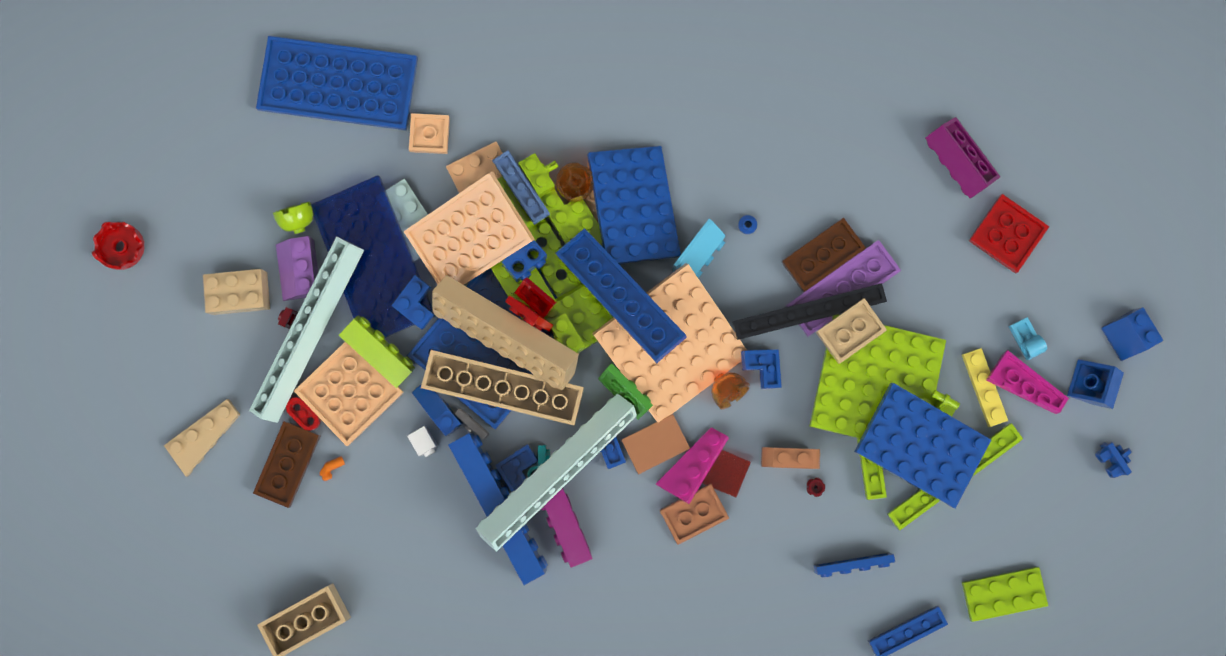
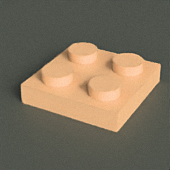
[409,113,450,154]

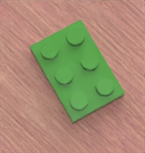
[598,363,653,420]

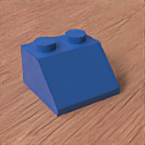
[1101,307,1164,361]
[1067,359,1124,409]

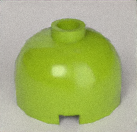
[273,201,314,234]

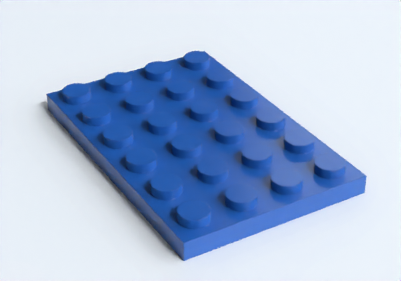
[587,146,681,264]
[854,383,991,509]

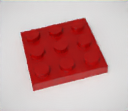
[968,194,1050,274]

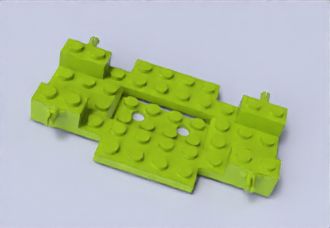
[491,153,613,353]

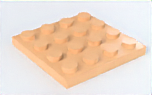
[294,342,404,446]

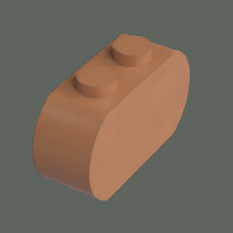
[761,447,820,469]

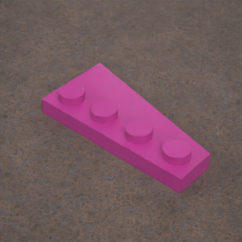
[986,350,1069,414]
[656,427,729,504]

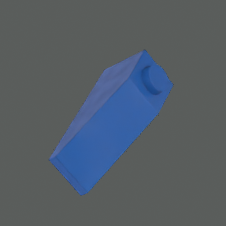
[412,384,463,436]

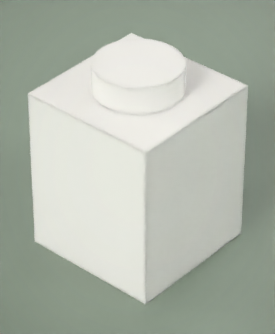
[407,426,438,457]

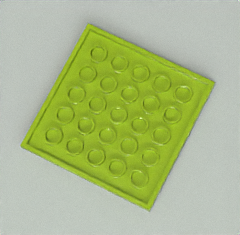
[809,314,946,439]

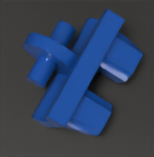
[1095,442,1132,478]

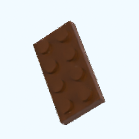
[781,218,866,293]
[253,421,321,508]

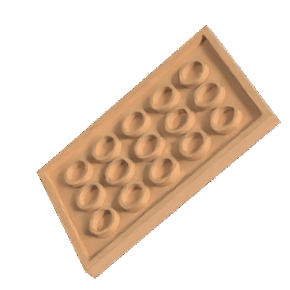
[404,172,535,285]

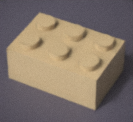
[203,269,270,315]

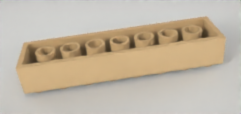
[432,275,579,390]
[421,350,584,426]

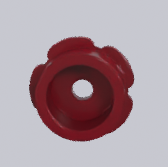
[806,478,825,497]

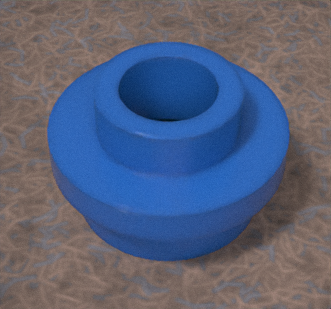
[738,215,757,234]

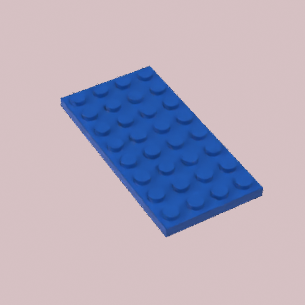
[256,36,418,131]

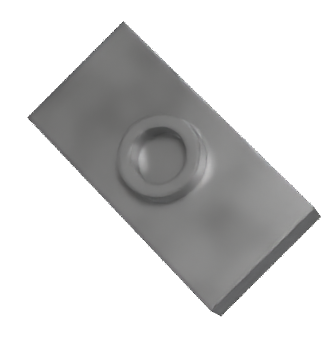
[454,409,490,439]

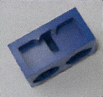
[502,240,547,283]

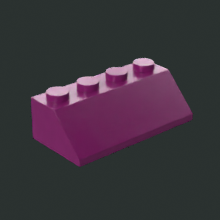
[925,117,1001,199]

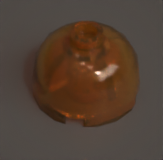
[556,162,594,202]
[711,373,750,410]

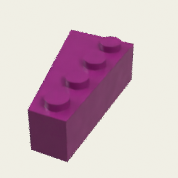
[541,487,592,568]

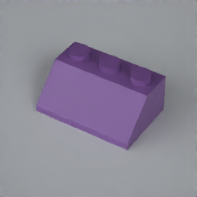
[276,236,318,301]

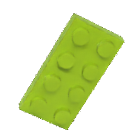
[961,567,1048,622]

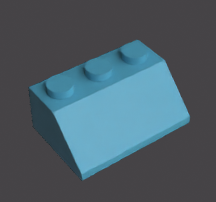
[672,219,726,279]

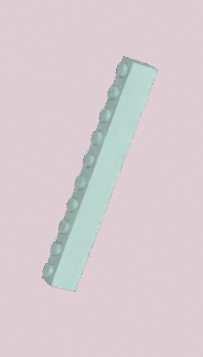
[249,237,364,423]
[475,393,637,552]

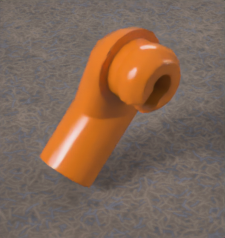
[319,456,345,481]

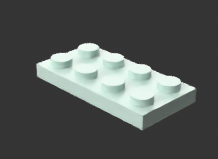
[373,179,428,262]

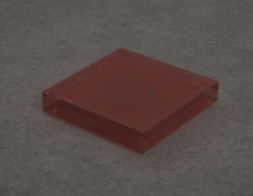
[702,450,751,498]

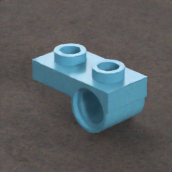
[1008,317,1047,360]

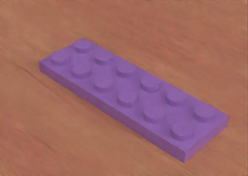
[786,240,901,337]

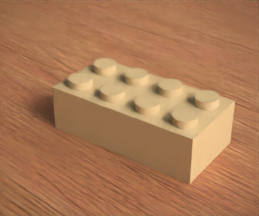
[257,583,351,656]

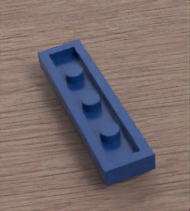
[813,552,895,577]
[868,606,948,656]

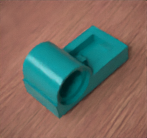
[527,445,550,477]

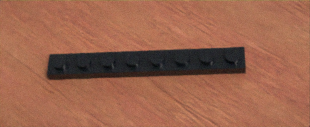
[732,283,887,340]

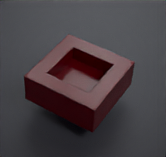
[278,307,298,329]

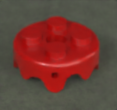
[92,222,145,270]

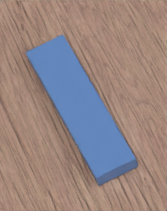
[492,150,550,225]

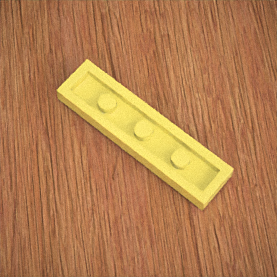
[962,348,1008,427]

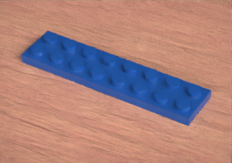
[555,228,687,364]

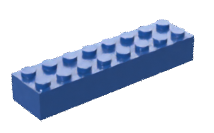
[448,433,548,585]

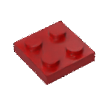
[505,295,553,331]

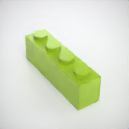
[339,315,415,388]

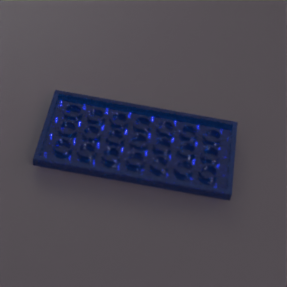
[311,175,436,338]

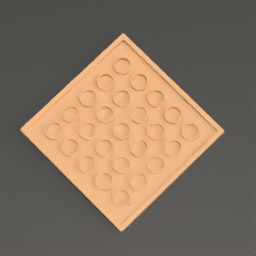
[592,263,747,423]

